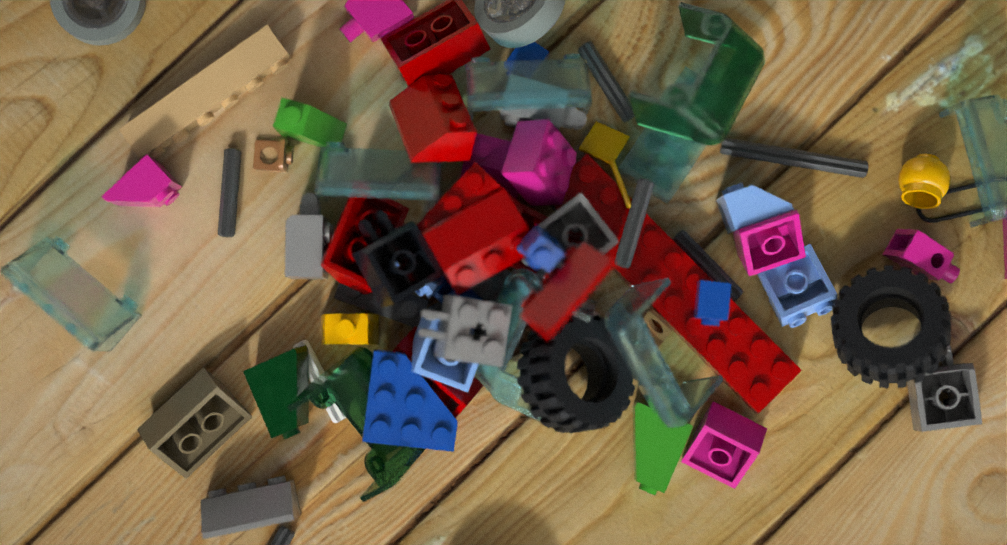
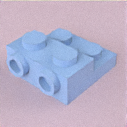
[757,244,837,328]

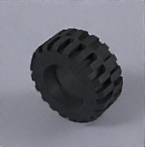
[831,265,951,388]
[517,312,636,433]

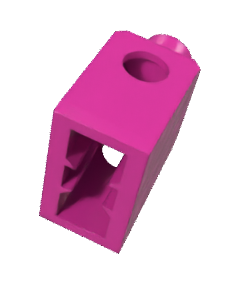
[339,0,414,43]
[882,229,960,284]

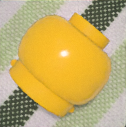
[898,153,951,209]

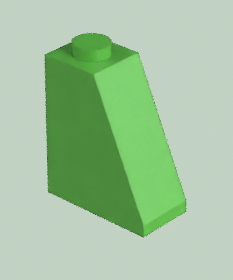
[273,97,347,153]
[633,401,693,495]

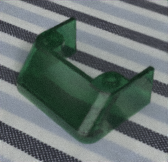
[629,2,765,145]
[287,347,425,502]

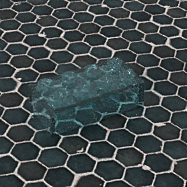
[618,67,737,204]

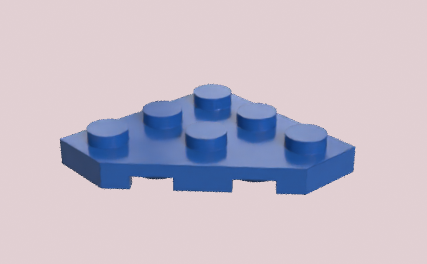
[362,349,458,452]

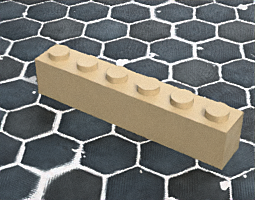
[119,25,291,160]

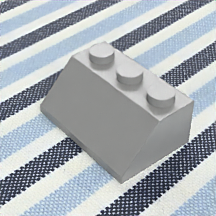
[200,476,301,539]

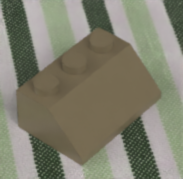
[137,367,252,479]

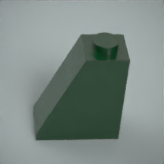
[243,345,309,440]

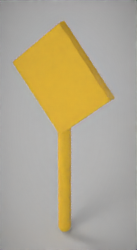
[579,121,631,208]

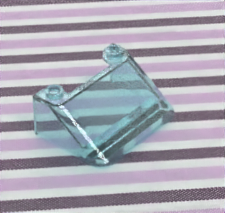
[0,236,142,351]

